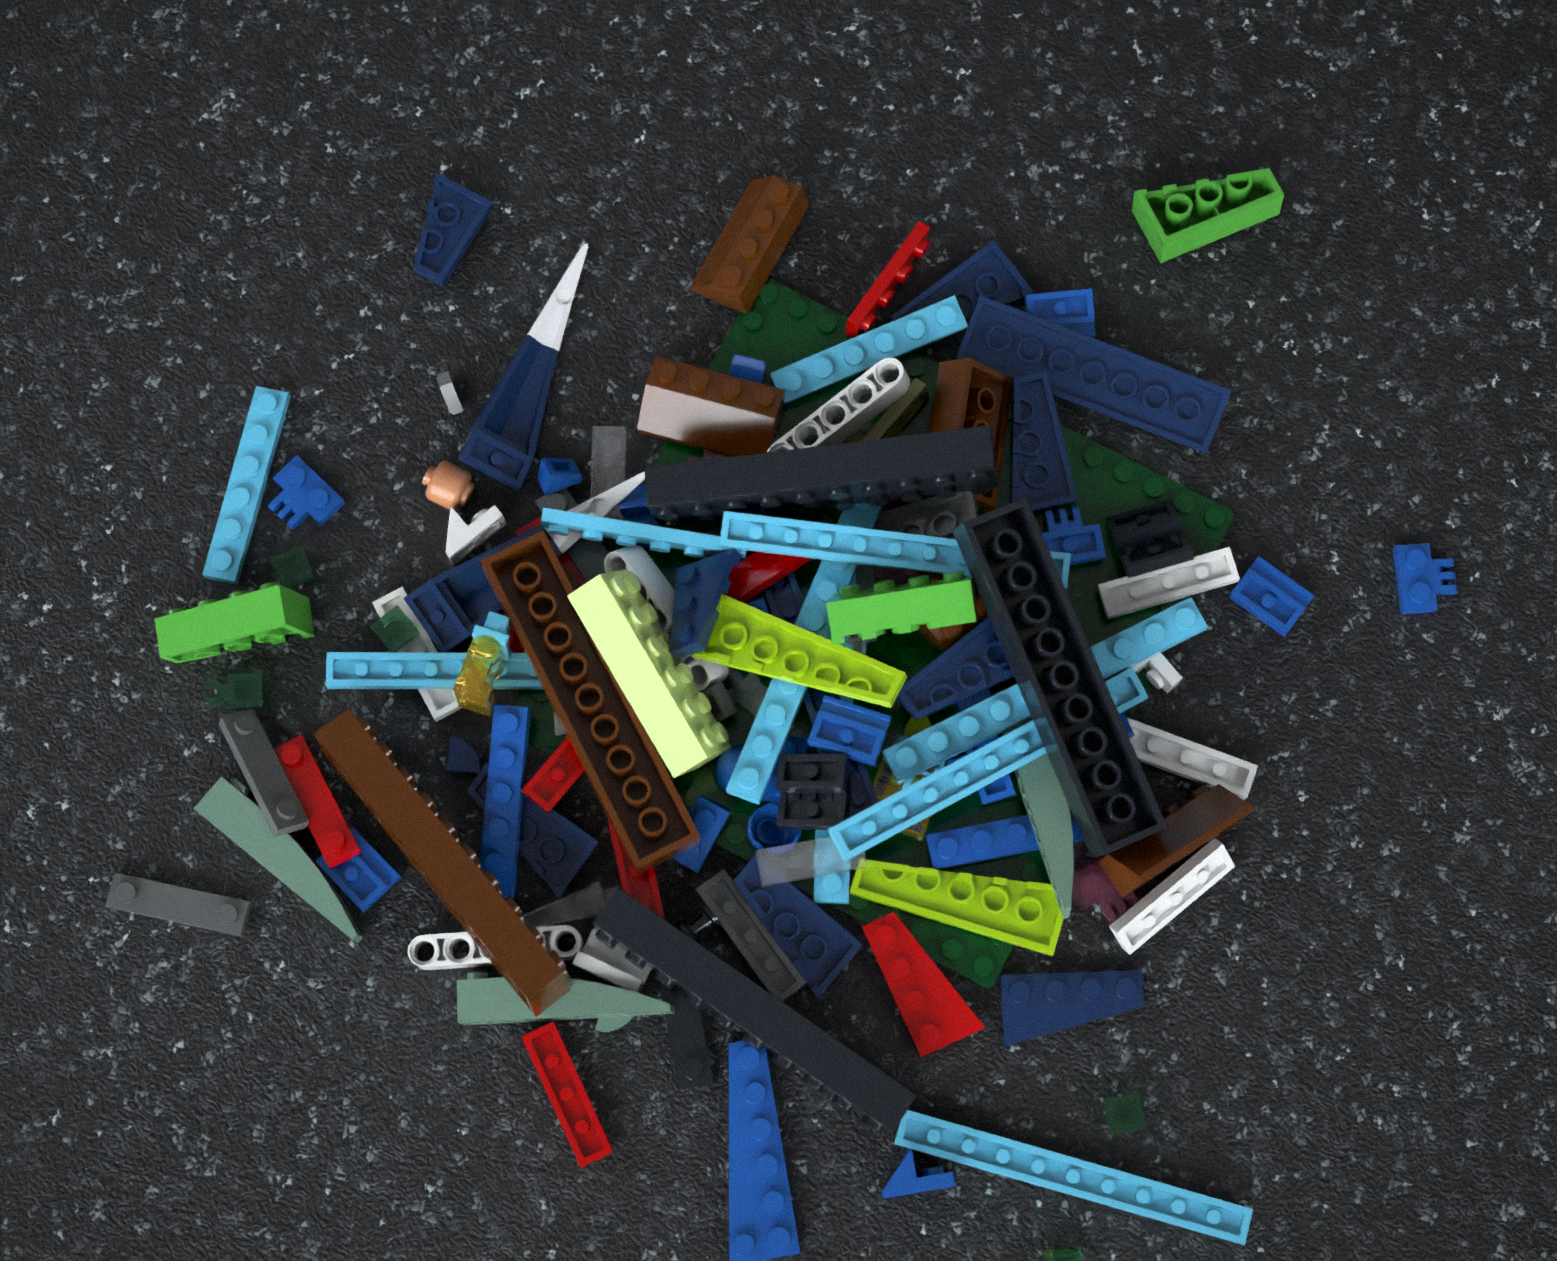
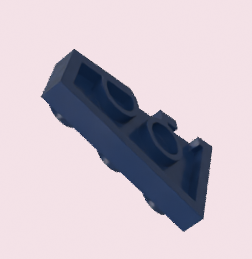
[413,172,494,287]
[669,548,742,659]

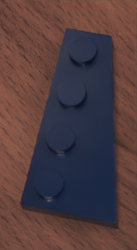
[889,240,1034,322]
[1012,371,1078,512]
[897,617,1014,721]
[467,762,601,899]
[732,853,863,999]
[1000,970,1144,1047]

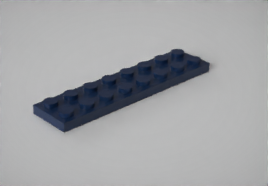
[956,295,1232,454]

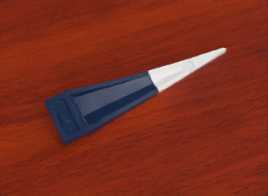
[457,243,588,490]
[403,471,645,653]

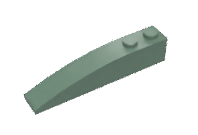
[1001,717,1074,919]
[193,776,363,943]
[457,972,675,1025]

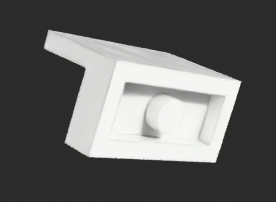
[573,929,651,993]

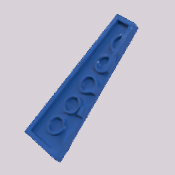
[729,1041,800,1261]

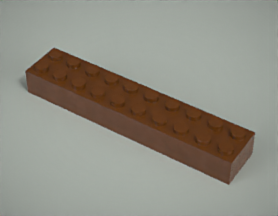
[480,531,701,875]
[314,709,570,1017]

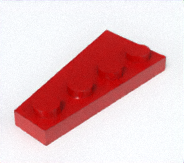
[862,912,985,1057]

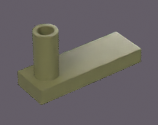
[832,378,929,443]

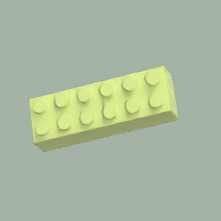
[567,569,732,778]

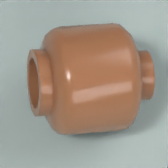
[422,460,475,510]

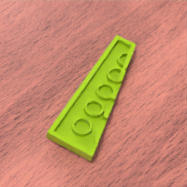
[689,594,907,708]
[849,859,1063,956]

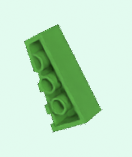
[1132,168,1284,263]
[826,571,979,645]
[154,582,315,664]

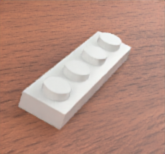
[1097,547,1240,620]
[372,587,466,722]
[1127,718,1258,800]
[1109,838,1235,955]

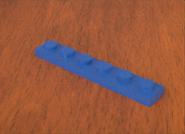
[480,705,531,900]
[925,809,1084,870]

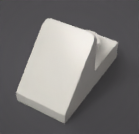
[445,505,507,566]
[1133,653,1183,693]

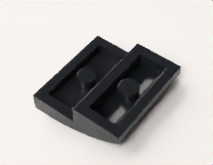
[1106,499,1194,578]
[776,754,850,830]

